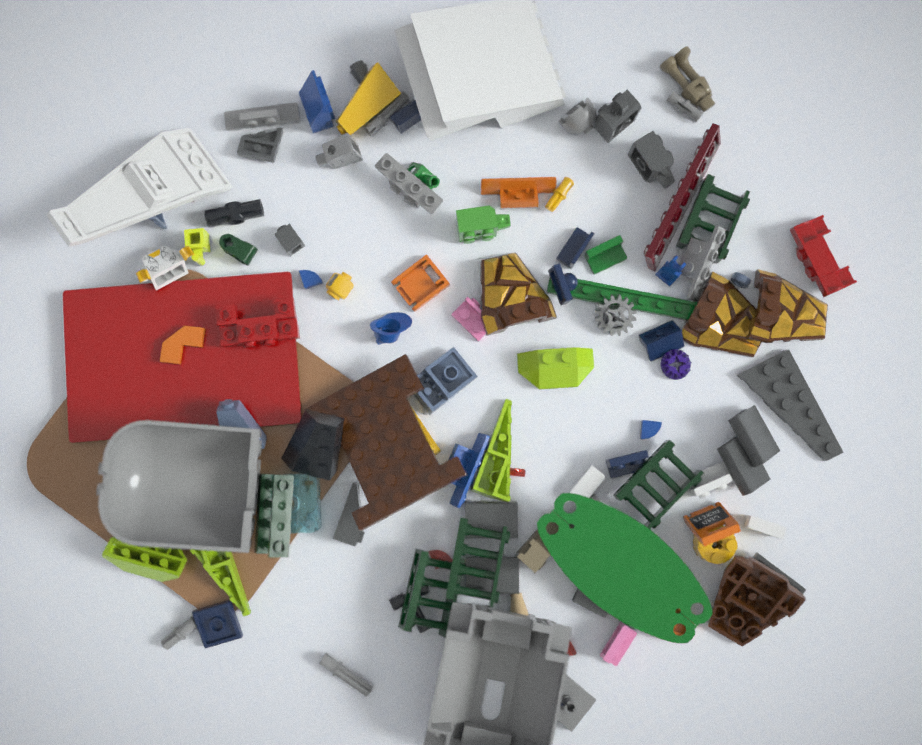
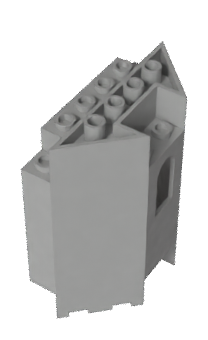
[424,602,572,745]

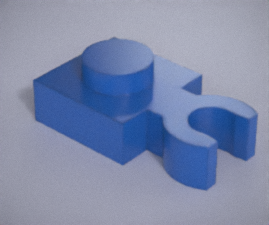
[655,256,686,287]

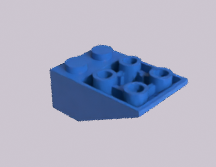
[299,70,335,134]

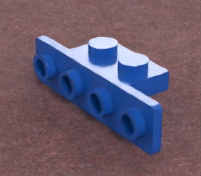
[449,433,490,508]

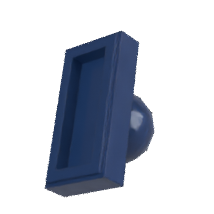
[548,263,578,305]

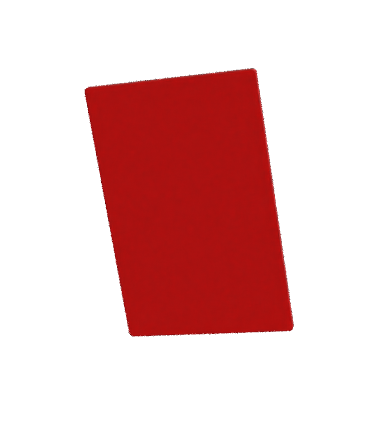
[63,272,302,443]

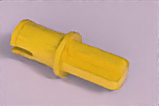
[545,177,574,212]

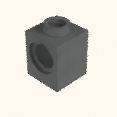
[274,223,305,257]

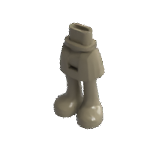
[659,46,716,112]

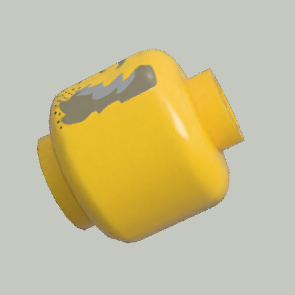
[325,272,354,301]

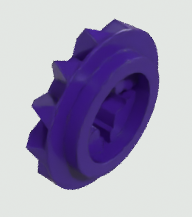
[661,349,692,380]

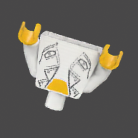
[136,246,195,290]

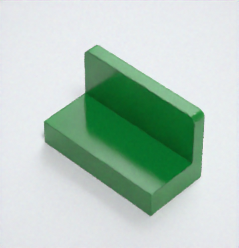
[584,235,627,275]

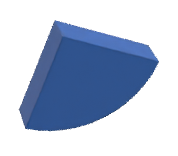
[299,270,323,289]
[640,420,662,440]

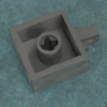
[594,89,642,143]
[628,131,675,189]

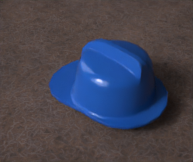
[370,312,412,345]

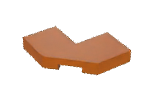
[160,326,205,365]

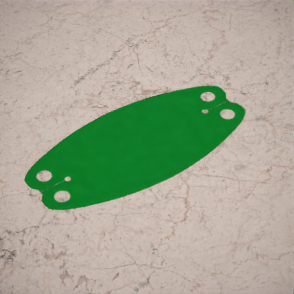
[537,493,712,644]

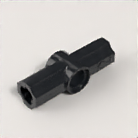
[204,199,264,227]

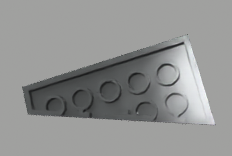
[737,350,844,461]

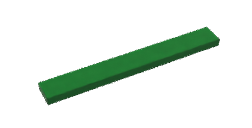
[547,277,697,320]

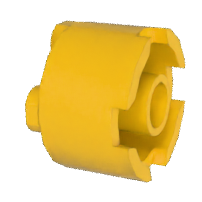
[692,526,738,564]

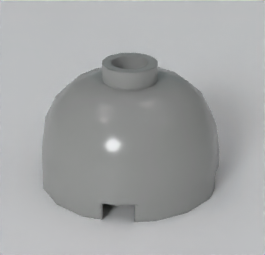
[559,97,597,134]

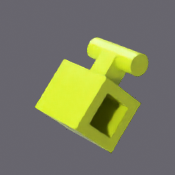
[184,228,210,266]

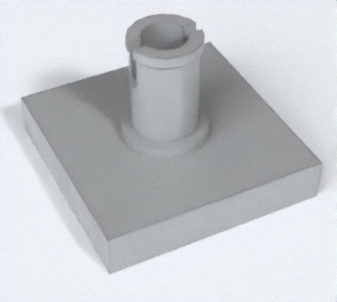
[558,674,597,732]

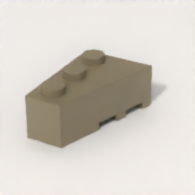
[515,511,573,573]

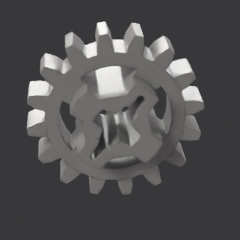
[595,294,637,336]

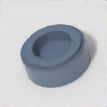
[730,272,751,288]

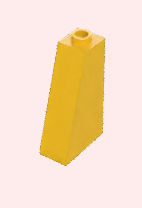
[335,62,401,135]

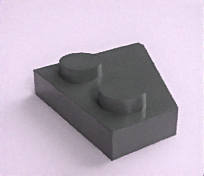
[237,128,283,163]

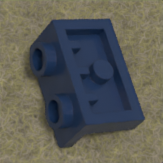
[605,450,649,478]

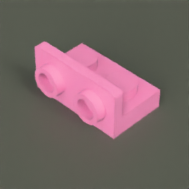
[451,297,486,342]
[600,621,637,666]

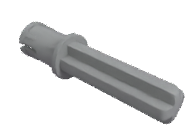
[364,91,409,137]
[319,653,373,696]

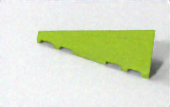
[470,399,512,502]
[190,549,251,616]

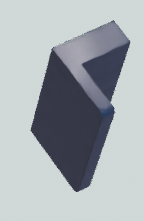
[390,100,421,134]
[556,227,595,269]
[638,320,684,362]

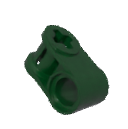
[219,234,258,266]

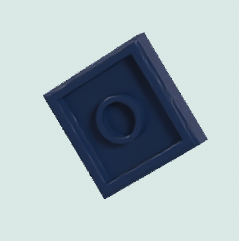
[192,600,243,649]

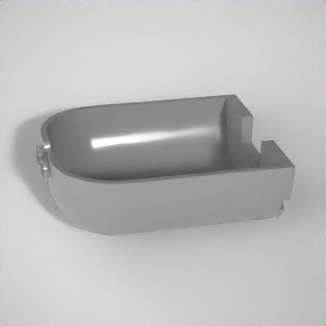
[96,420,262,553]

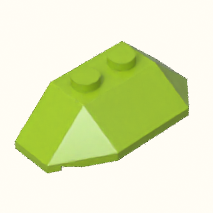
[517,347,594,390]
[102,537,187,582]

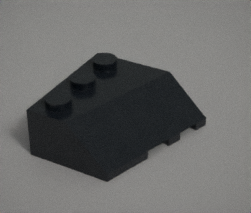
[281,409,344,481]

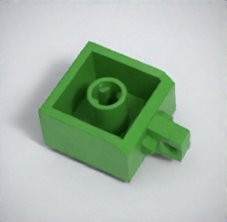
[456,205,511,244]

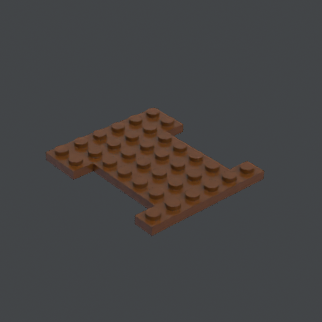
[305,354,467,531]

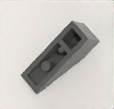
[333,482,365,546]

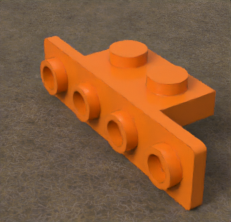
[481,177,557,208]

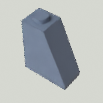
[216,399,267,449]

